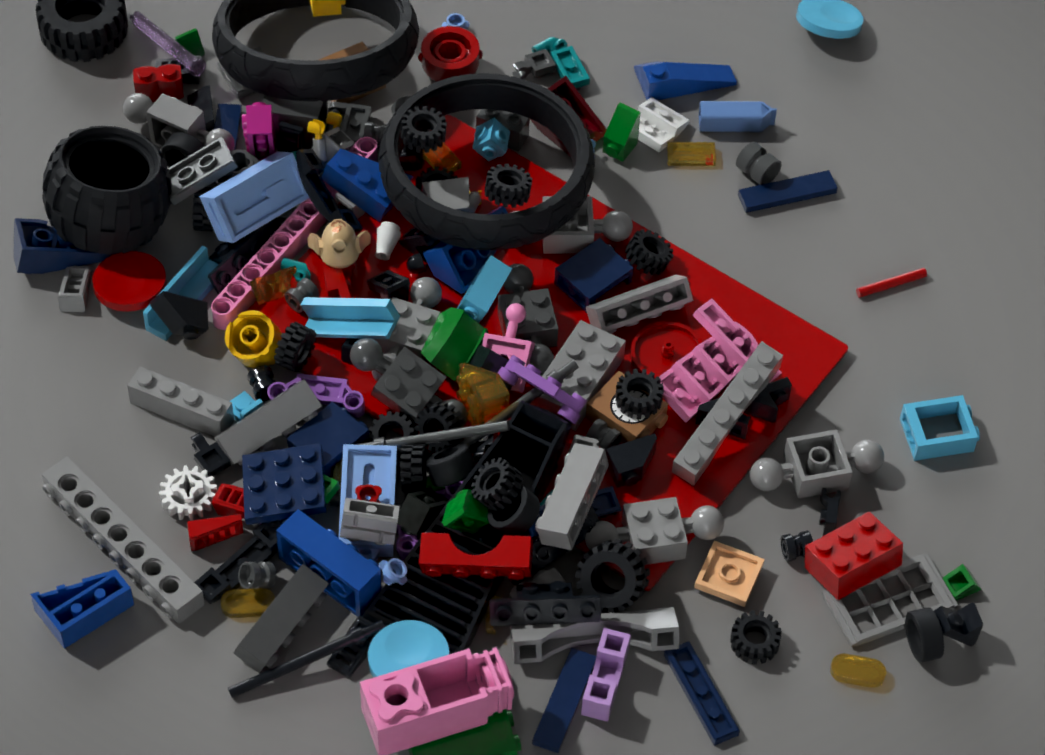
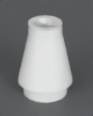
[375,222,401,260]

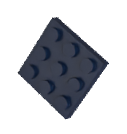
[242,443,327,525]

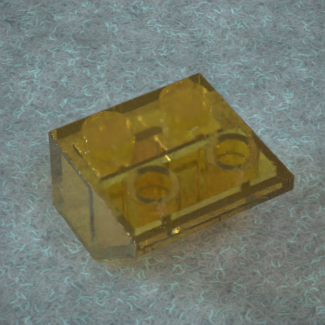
[456,363,510,425]

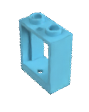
[457,255,512,323]
[900,395,980,461]

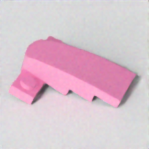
[659,298,782,423]

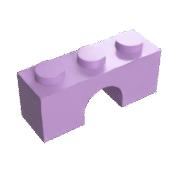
[581,628,631,722]

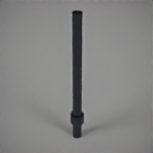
[228,620,385,698]

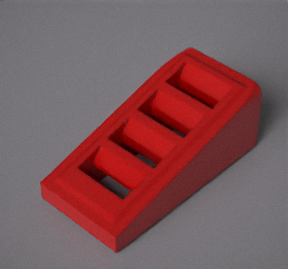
[212,483,244,519]
[187,514,243,552]

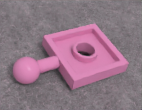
[473,303,535,393]

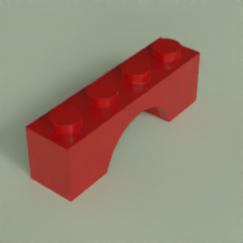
[419,532,533,580]

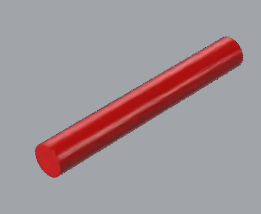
[856,268,927,298]

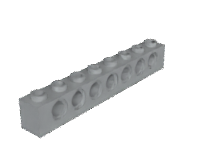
[42,456,205,624]

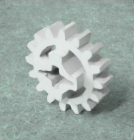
[159,465,217,521]

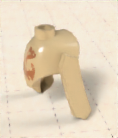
[307,219,371,268]

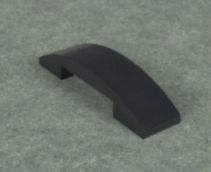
[296,149,363,232]
[194,520,283,604]

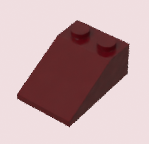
[530,76,607,157]

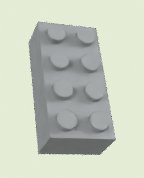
[531,320,626,432]

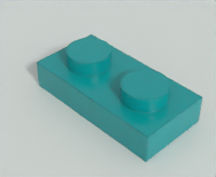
[550,46,590,88]

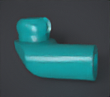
[532,37,568,53]
[281,257,311,283]

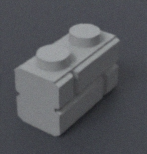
[340,498,400,545]

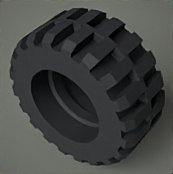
[35,0,128,62]

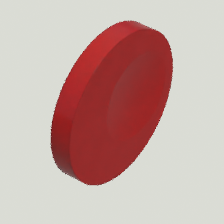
[92,251,167,312]
[630,321,702,379]

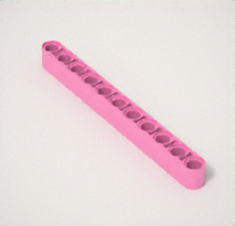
[211,137,378,330]

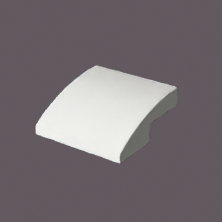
[637,97,690,152]

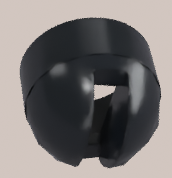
[407,253,426,274]

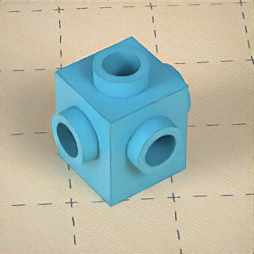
[473,118,510,162]

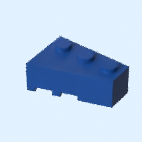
[321,148,413,222]
[30,569,134,649]

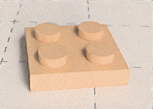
[694,540,765,607]

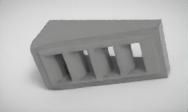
[58,266,92,312]

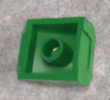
[421,307,489,383]

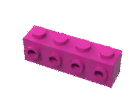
[242,102,276,161]

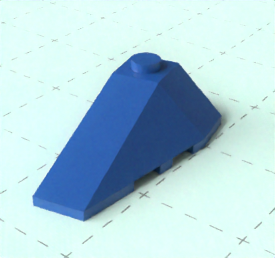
[634,61,737,101]
[423,205,508,294]

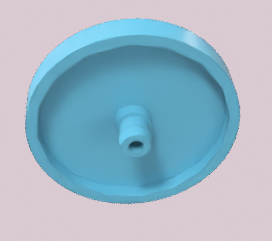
[796,0,863,39]
[368,620,449,678]

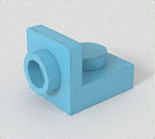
[230,391,264,422]

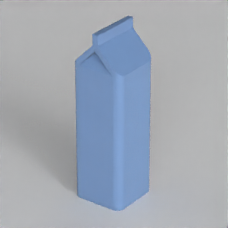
[699,101,777,132]

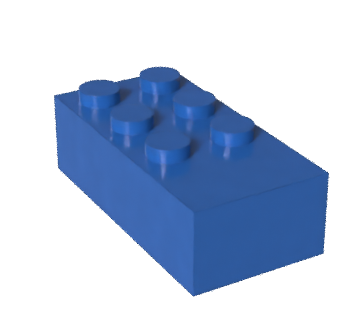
[276,509,382,617]

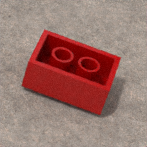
[805,512,903,600]

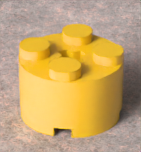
[225,310,282,368]

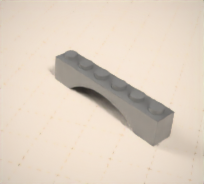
[672,341,783,486]
[510,607,679,664]

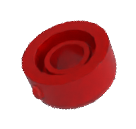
[418,26,483,82]

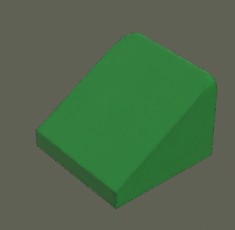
[175,28,205,57]
[942,564,981,601]

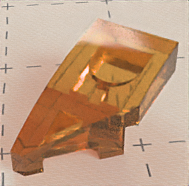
[250,266,297,305]

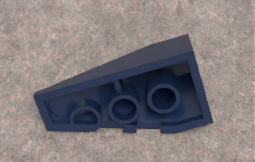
[13,218,117,274]

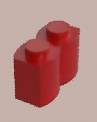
[133,64,184,102]

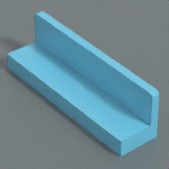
[143,246,219,341]
[300,297,400,339]

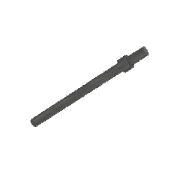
[457,360,579,448]
[355,420,510,448]

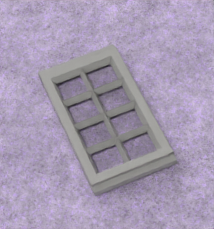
[822,554,958,647]

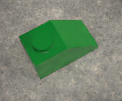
[603,102,641,162]
[442,489,489,534]

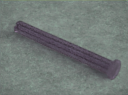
[130,11,206,76]

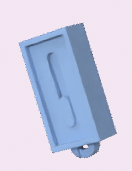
[199,151,309,243]
[339,444,397,561]

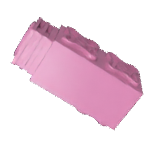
[360,647,514,755]

